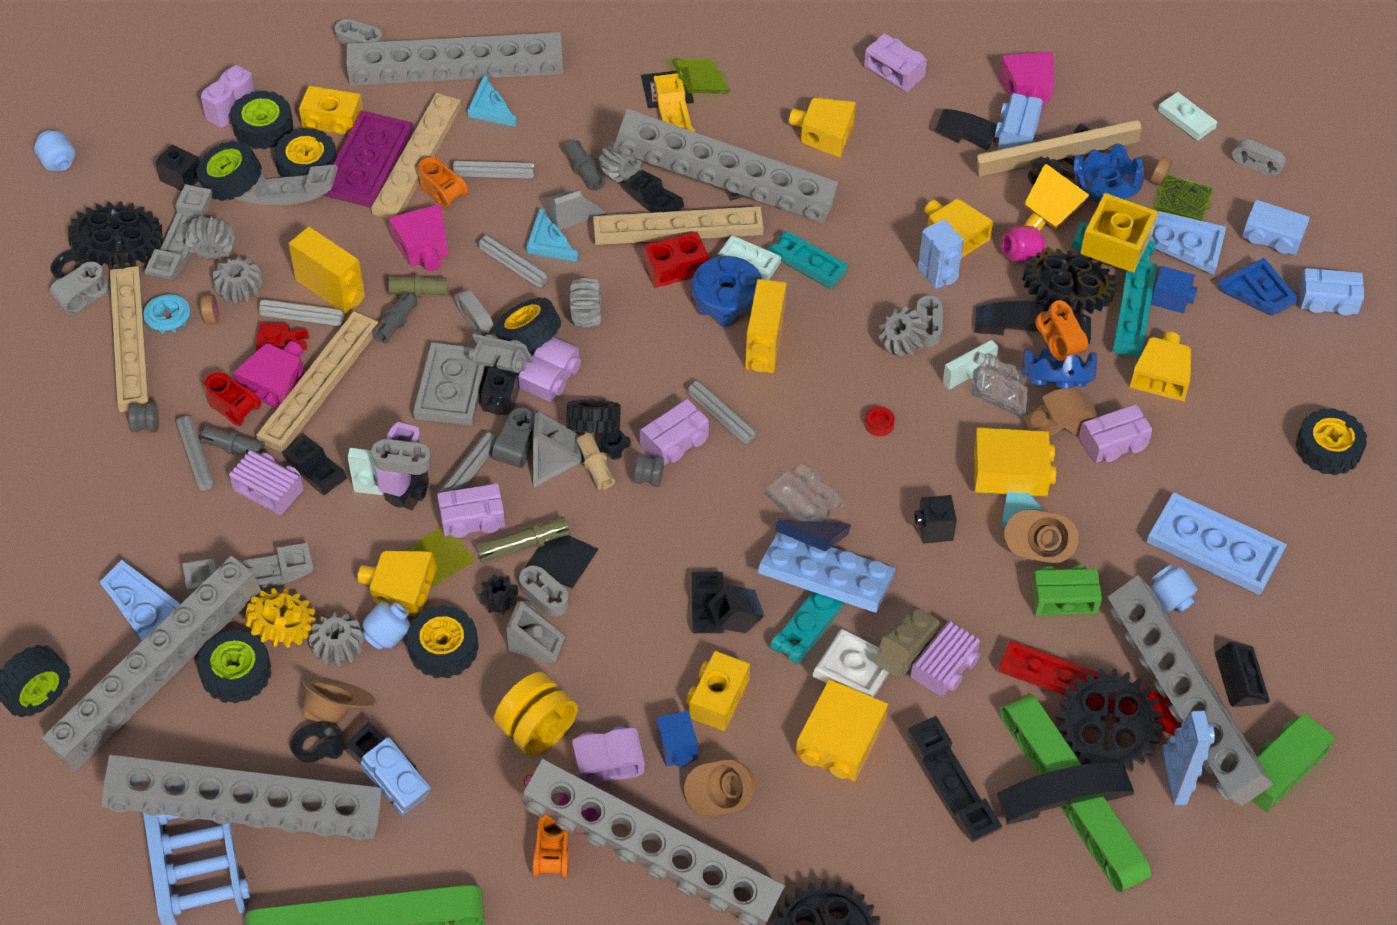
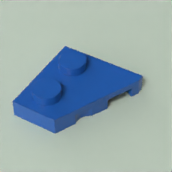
[1217,257,1297,316]

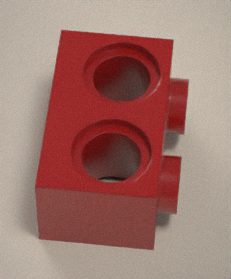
[644,231,709,288]

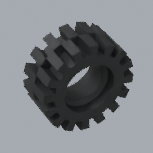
[566,399,621,433]

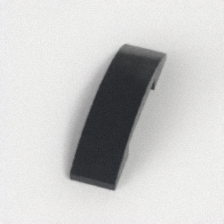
[975,301,1091,344]
[907,716,1002,842]
[997,762,1134,825]

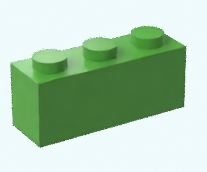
[1252,713,1335,813]

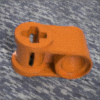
[418,157,468,209]
[1035,300,1088,360]
[533,814,569,878]

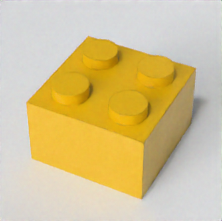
[1080,193,1159,273]

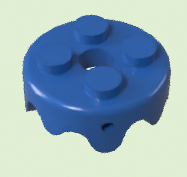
[1074,144,1144,203]
[691,256,762,327]
[1021,347,1097,388]

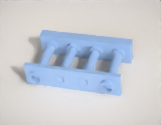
[143,796,250,925]

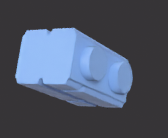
[995,93,1043,150]
[1242,200,1310,256]
[918,220,964,288]
[1299,268,1364,316]
[360,737,431,817]

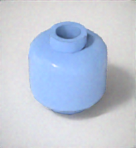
[34,130,76,172]
[1151,565,1197,613]
[363,602,410,650]

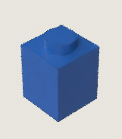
[1151,266,1197,314]
[657,710,698,767]

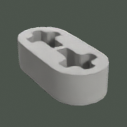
[335,19,383,46]
[1232,139,1286,177]
[454,289,494,336]
[916,295,943,347]
[371,439,431,475]
[519,566,569,617]

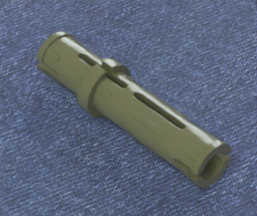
[476,516,570,563]

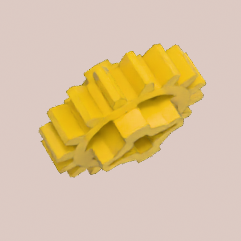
[245,588,316,648]

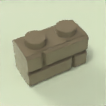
[874,607,940,678]

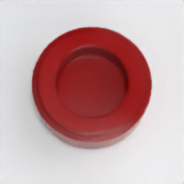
[864,406,895,437]

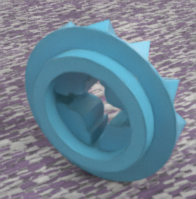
[143,294,191,335]

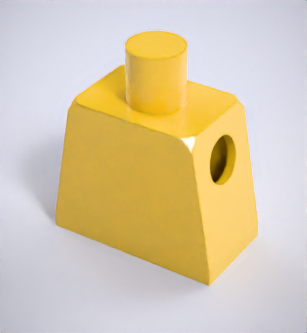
[789,98,856,157]
[1023,164,1089,231]
[924,199,993,257]
[1129,332,1191,401]
[358,551,437,618]

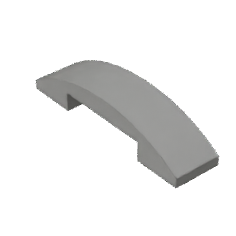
[234,164,338,205]
[145,184,212,280]
[182,543,313,593]

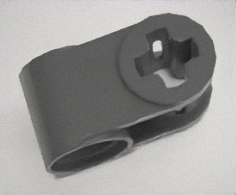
[492,408,535,468]

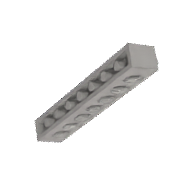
[347,32,563,86]
[613,109,838,223]
[41,555,261,773]
[1108,575,1274,806]
[102,755,382,840]
[522,759,785,925]

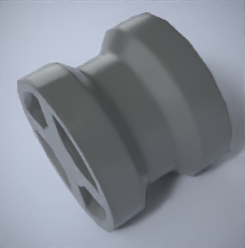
[129,402,159,432]
[634,454,664,487]

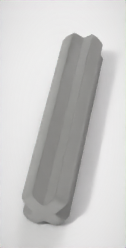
[453,160,535,179]
[479,235,549,288]
[259,299,344,326]
[688,380,756,444]
[176,415,214,492]
[438,432,497,493]

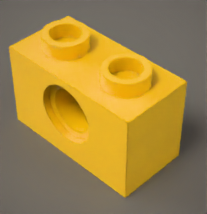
[299,86,363,135]
[686,651,750,732]

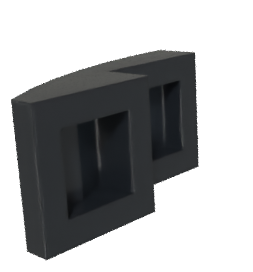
[935,109,997,150]
[623,170,684,213]
[282,435,347,496]
[692,571,724,634]

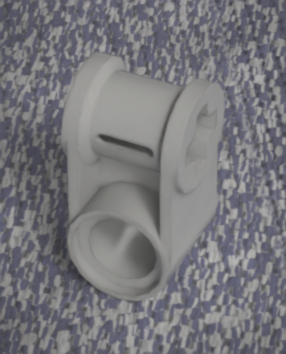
[49,262,108,315]

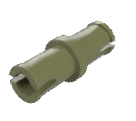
[389,275,447,298]

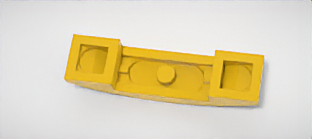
[654,73,695,132]

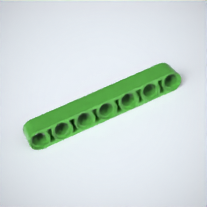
[1000,693,1151,892]
[245,885,485,925]

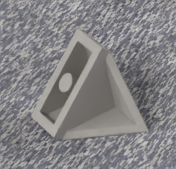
[540,190,608,230]
[533,412,582,488]
[506,600,565,663]

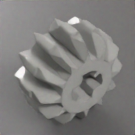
[599,137,645,183]
[185,216,235,260]
[213,256,263,305]
[570,278,602,327]
[879,306,929,358]
[309,612,364,667]

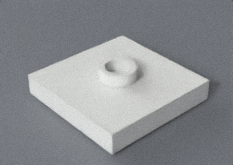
[812,629,889,698]

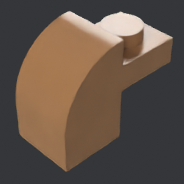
[1024,388,1099,438]

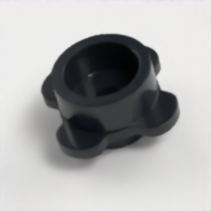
[596,430,631,460]

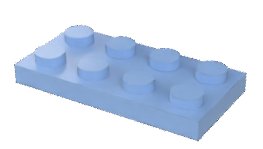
[1147,492,1287,596]
[758,532,896,613]

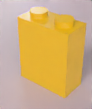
[288,226,365,314]
[745,279,787,373]
[973,428,1056,497]
[796,679,889,782]

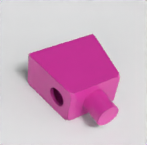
[999,52,1054,109]
[389,204,448,271]
[234,341,304,408]

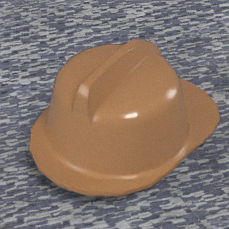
[1004,510,1079,563]
[302,678,376,723]
[684,759,759,817]

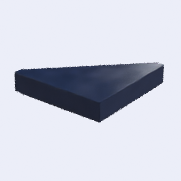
[775,519,851,551]

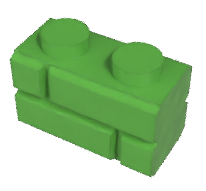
[1031,565,1102,616]

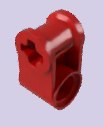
[204,372,261,426]

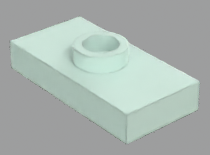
[1158,92,1217,141]
[718,235,781,280]
[943,340,998,390]
[348,448,384,495]

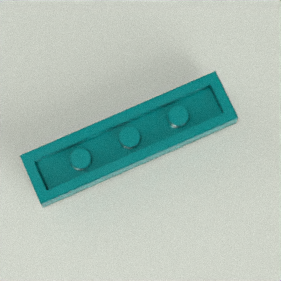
[1112,261,1157,358]

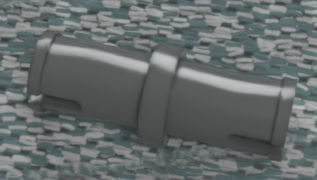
[564,140,606,191]
[372,292,418,344]
[201,425,265,455]

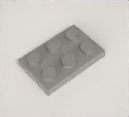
[413,342,487,426]

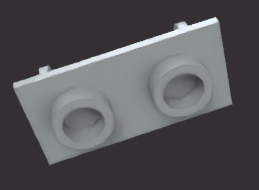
[469,334,534,373]

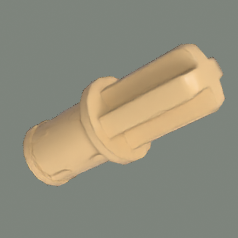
[577,433,615,490]

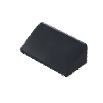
[1215,641,1270,707]

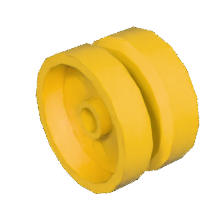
[494,672,578,757]

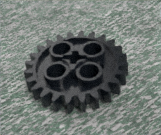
[68,202,163,269]
[1022,249,1117,315]
[1056,669,1164,772]
[772,880,880,925]

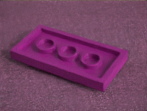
[322,111,413,207]

